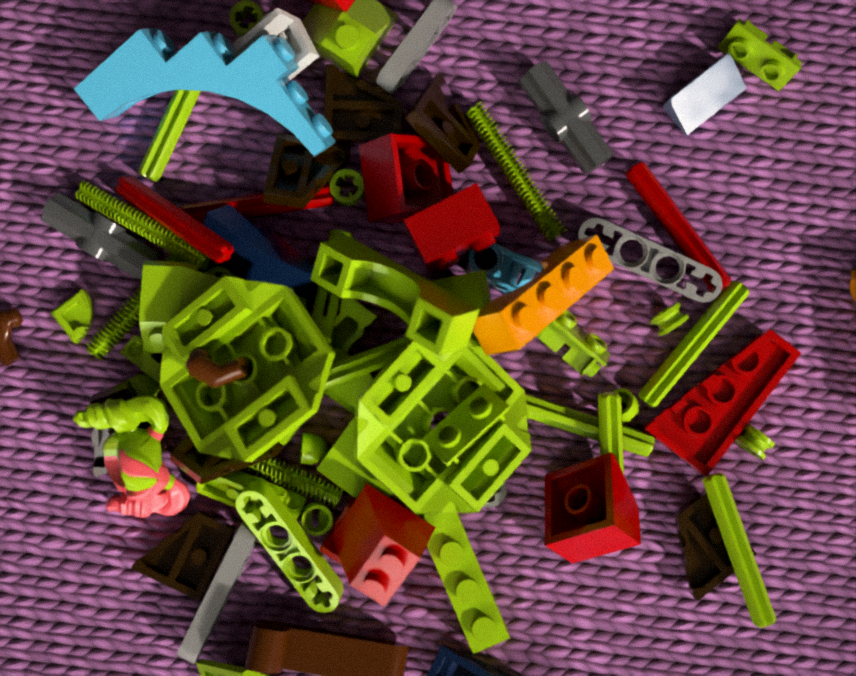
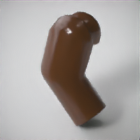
[0,307,23,366]
[186,349,249,388]

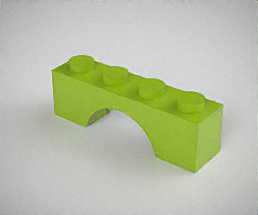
[310,238,480,356]
[412,511,510,654]

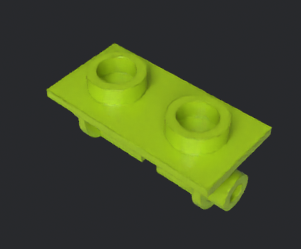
[717,18,802,91]
[536,310,610,378]
[422,383,510,467]

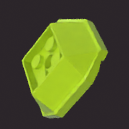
[160,276,335,462]
[353,336,532,514]

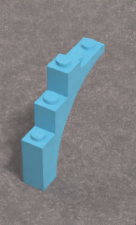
[74,28,336,156]

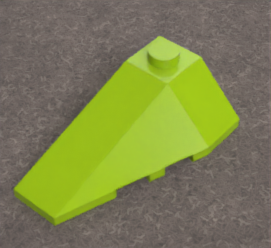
[139,260,308,354]

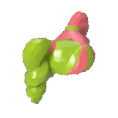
[72,394,191,518]

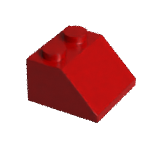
[359,133,453,223]
[404,183,500,272]
[545,452,641,564]
[331,483,435,607]

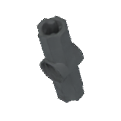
[518,60,614,175]
[40,192,161,281]

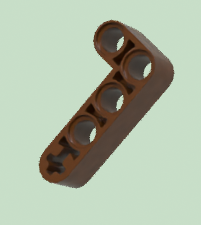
[244,620,409,676]

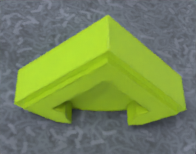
[51,289,94,344]

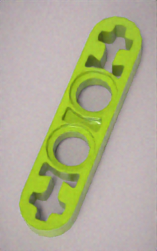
[235,481,344,613]

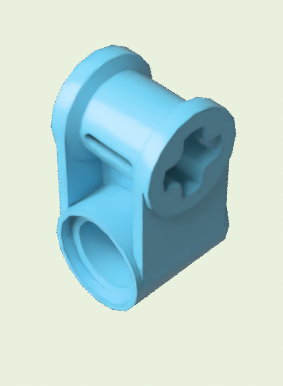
[465,243,543,294]

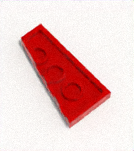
[641,329,801,476]

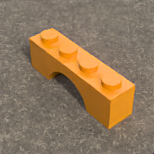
[473,234,614,355]

